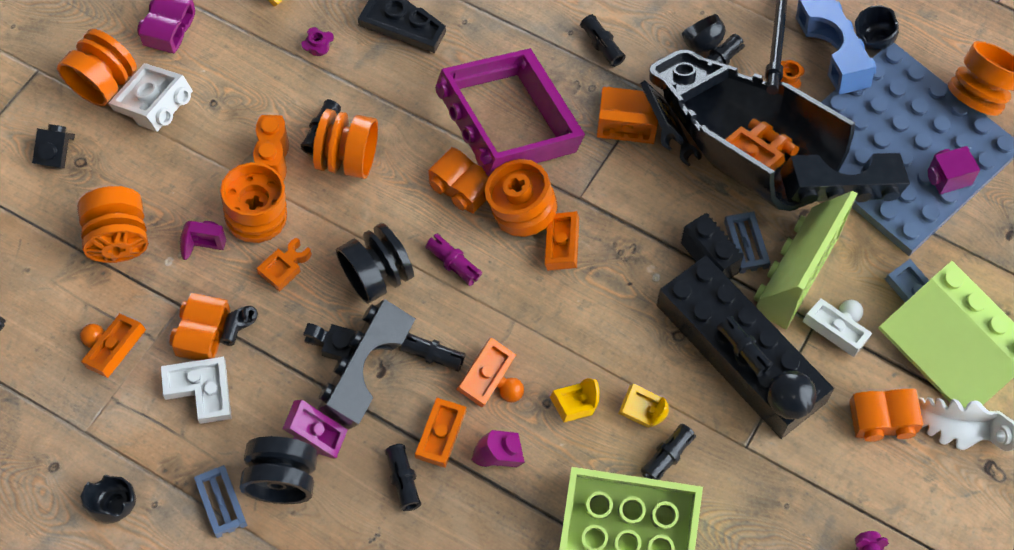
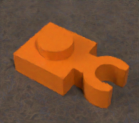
[256,238,312,292]

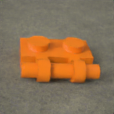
[725,118,799,171]

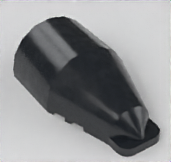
[649,50,855,211]

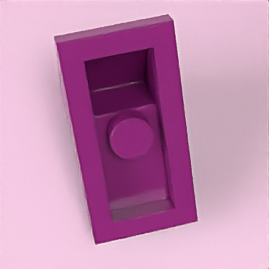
[282,400,348,458]

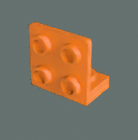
[597,87,658,144]

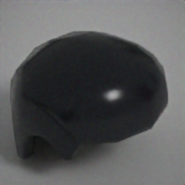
[855,5,899,50]
[682,14,726,52]
[767,370,817,420]
[80,475,136,524]

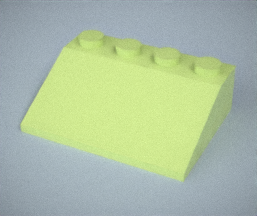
[753,191,858,330]
[878,261,1014,408]
[559,467,703,550]

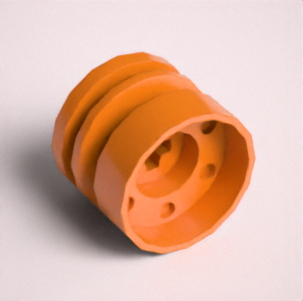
[57,29,137,106]
[948,41,1014,116]
[313,109,378,179]
[220,162,287,243]
[77,186,149,263]

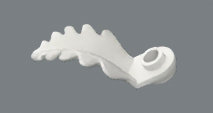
[919,397,1014,451]

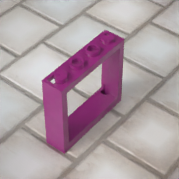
[435,48,585,177]

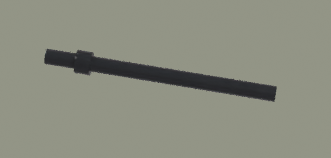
[765,0,788,95]

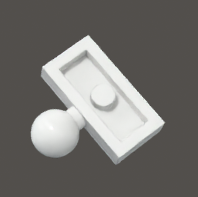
[802,298,872,357]

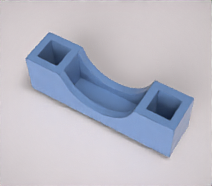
[796,0,876,95]

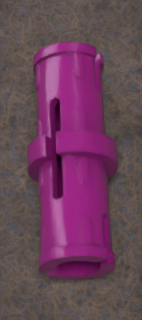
[425,233,482,286]

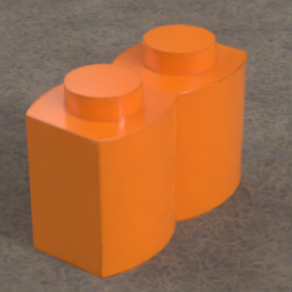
[253,115,289,181]
[428,147,488,213]
[169,293,230,361]
[849,389,923,442]

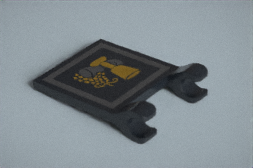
[640,80,702,167]

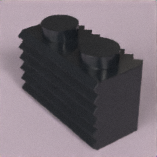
[680,213,744,279]

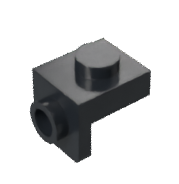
[32,124,75,168]

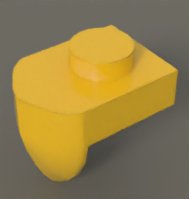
[550,378,600,423]
[618,384,669,428]

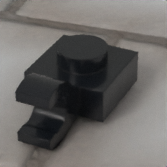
[303,323,356,361]

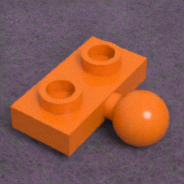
[80,313,146,378]
[456,337,524,407]

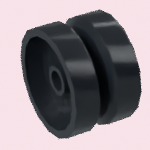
[239,436,318,504]

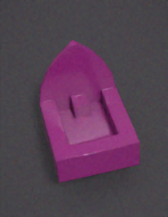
[180,221,226,260]
[471,430,525,467]

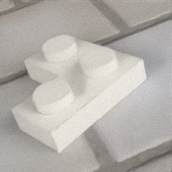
[161,357,232,424]

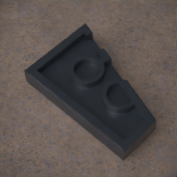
[358,0,446,53]

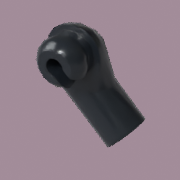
[219,305,258,346]

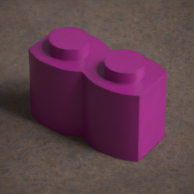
[137,0,196,54]

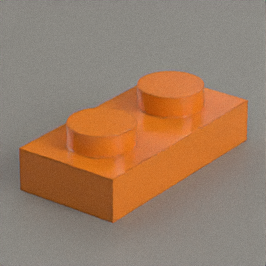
[545,211,580,271]
[415,397,467,468]

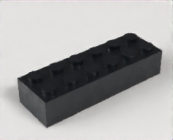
[656,255,834,439]

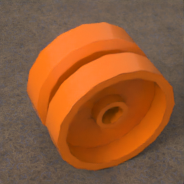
[485,159,558,237]

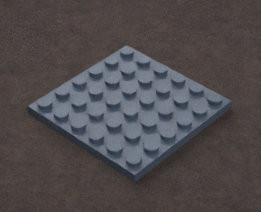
[821,43,1014,256]

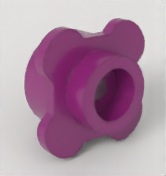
[301,27,334,56]
[855,531,889,550]

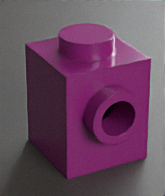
[927,146,980,195]

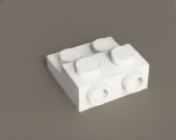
[108,63,193,132]

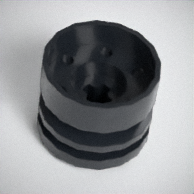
[336,222,414,304]

